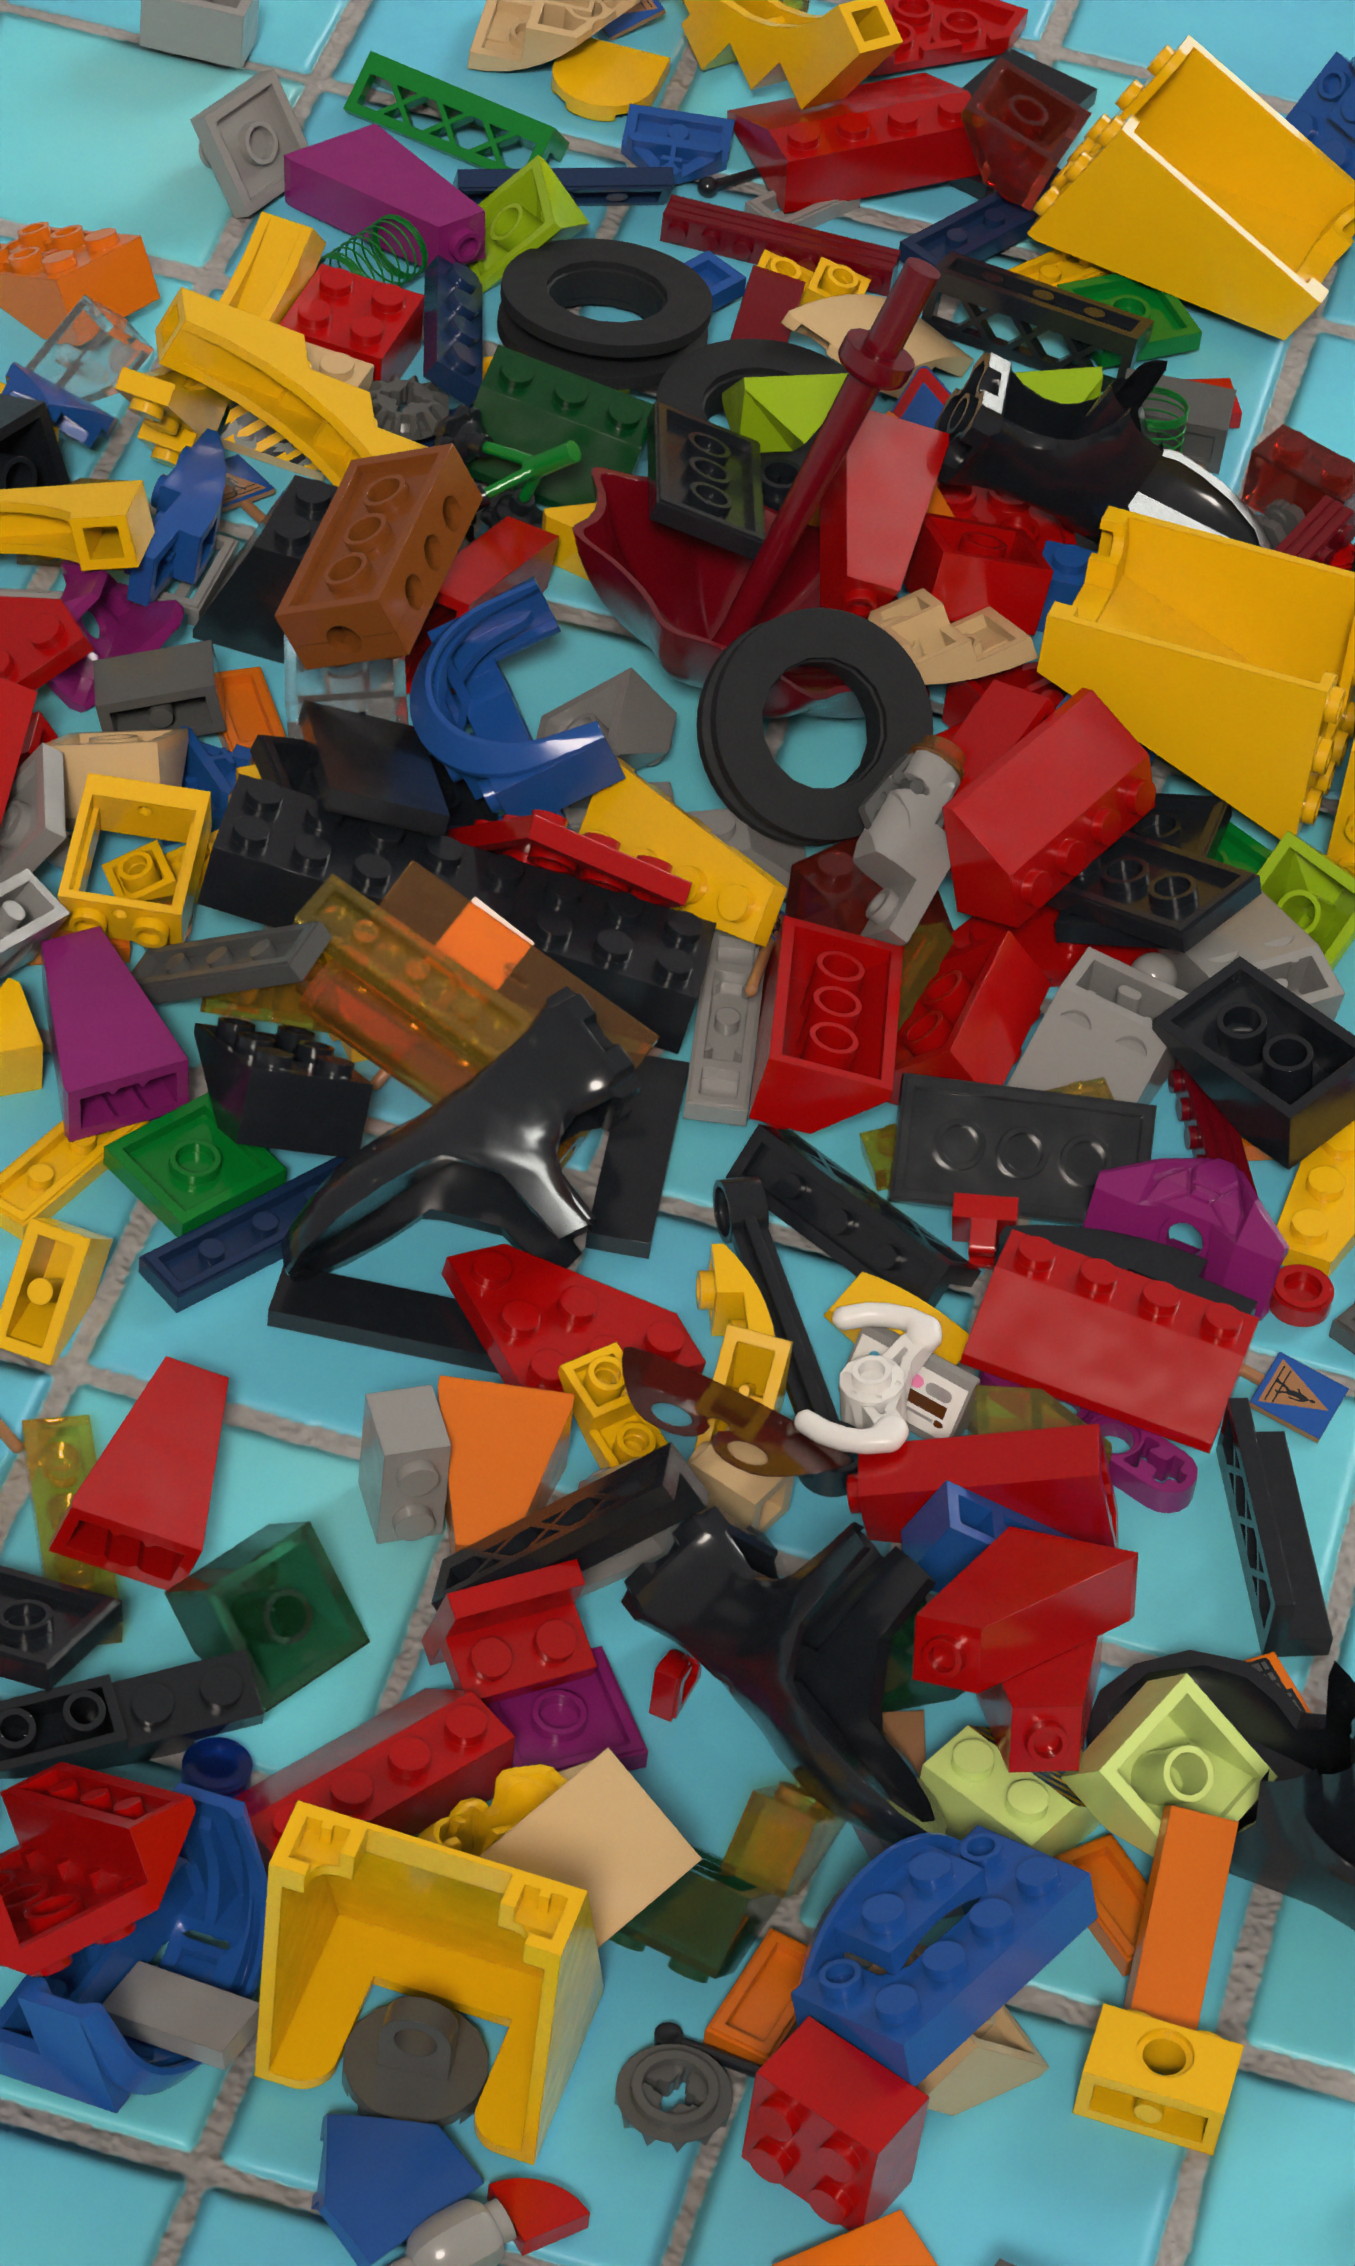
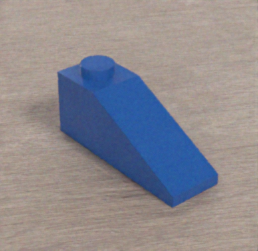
[901,1480,1077,1593]

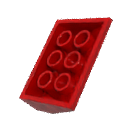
[727,72,989,214]

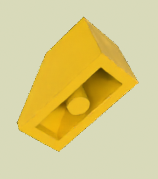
[0,1218,113,1365]

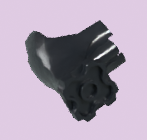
[934,352,1274,550]
[281,986,642,1282]
[621,1506,947,1844]
[1086,1650,1355,1931]

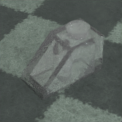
[26,295,154,403]

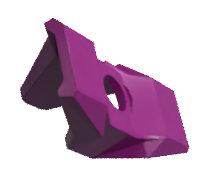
[46,560,184,713]
[1083,1158,1289,1321]

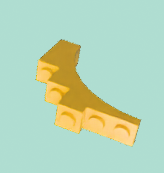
[681,0,903,110]
[115,211,326,468]
[155,287,428,487]

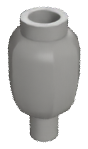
[387,2198,517,2266]

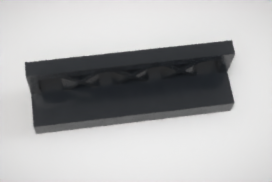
[921,251,1154,392]
[725,1124,981,1308]
[1216,1398,1333,1657]
[431,1442,709,1611]

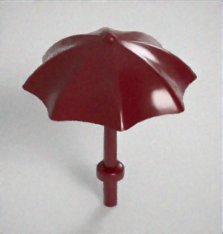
[573,257,941,718]

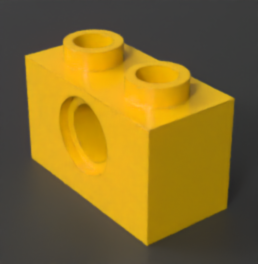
[1072,2003,1244,2156]

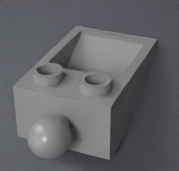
[1157,890,1345,1021]
[1006,947,1189,1104]

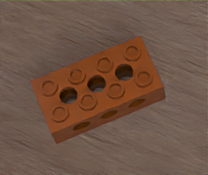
[274,443,483,670]

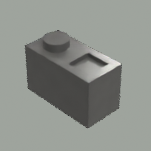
[1125,368,1237,474]
[93,640,227,736]

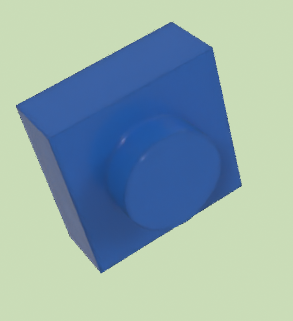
[684,250,746,312]

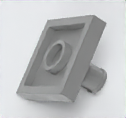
[190,69,308,219]
[0,742,73,883]

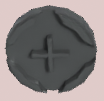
[342,1996,489,2130]

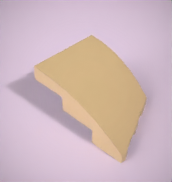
[467,0,641,71]
[781,294,974,399]
[868,588,1038,685]
[479,1748,702,1948]

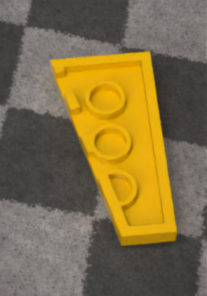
[579,757,787,947]
[1277,1120,1355,1278]

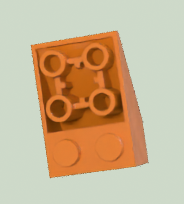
[0,222,160,343]

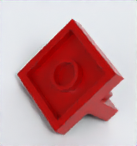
[421,1559,597,1705]

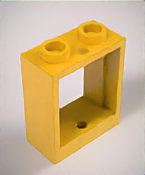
[57,773,212,948]

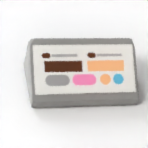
[838,1327,980,1439]

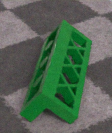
[343,51,570,169]

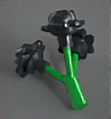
[433,404,581,543]

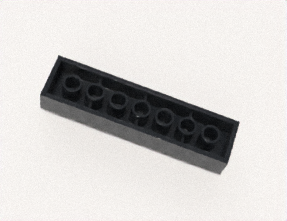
[197,774,716,1054]

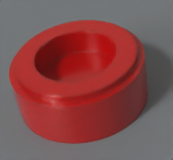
[1269,1264,1334,1327]

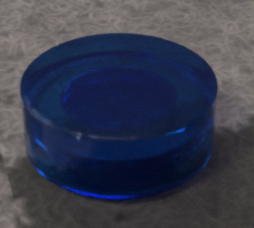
[181,1737,253,1798]

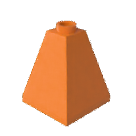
[437,1375,575,1555]

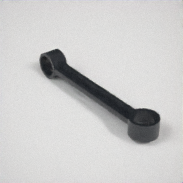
[713,1175,858,1497]

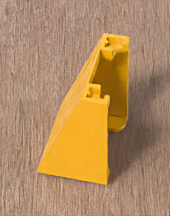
[1027,35,1355,341]
[1036,506,1355,840]
[254,1800,604,2165]

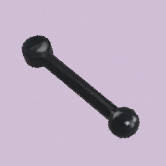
[697,167,762,198]
[654,2022,762,2078]

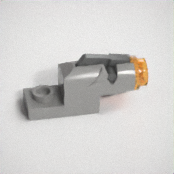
[852,735,966,946]

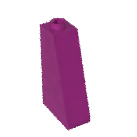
[284,123,485,268]
[41,926,189,1142]

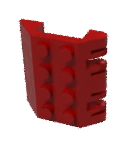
[0,1762,196,1977]

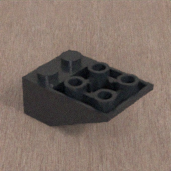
[194,1017,373,1158]

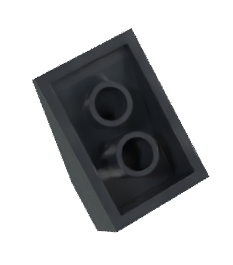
[1152,956,1355,1170]

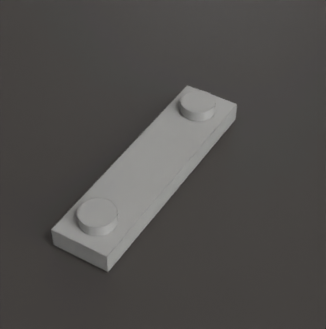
[683,928,765,1127]

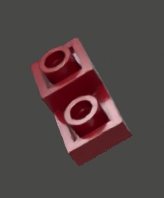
[730,265,806,343]

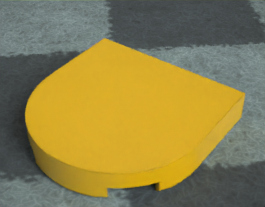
[551,37,671,122]

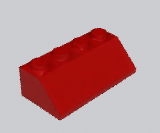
[942,687,1156,928]
[749,915,904,1134]
[960,1229,1260,1454]
[233,1688,515,1879]

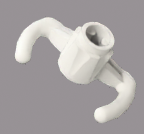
[794,1302,942,1454]

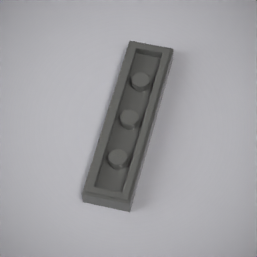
[131,921,332,1005]

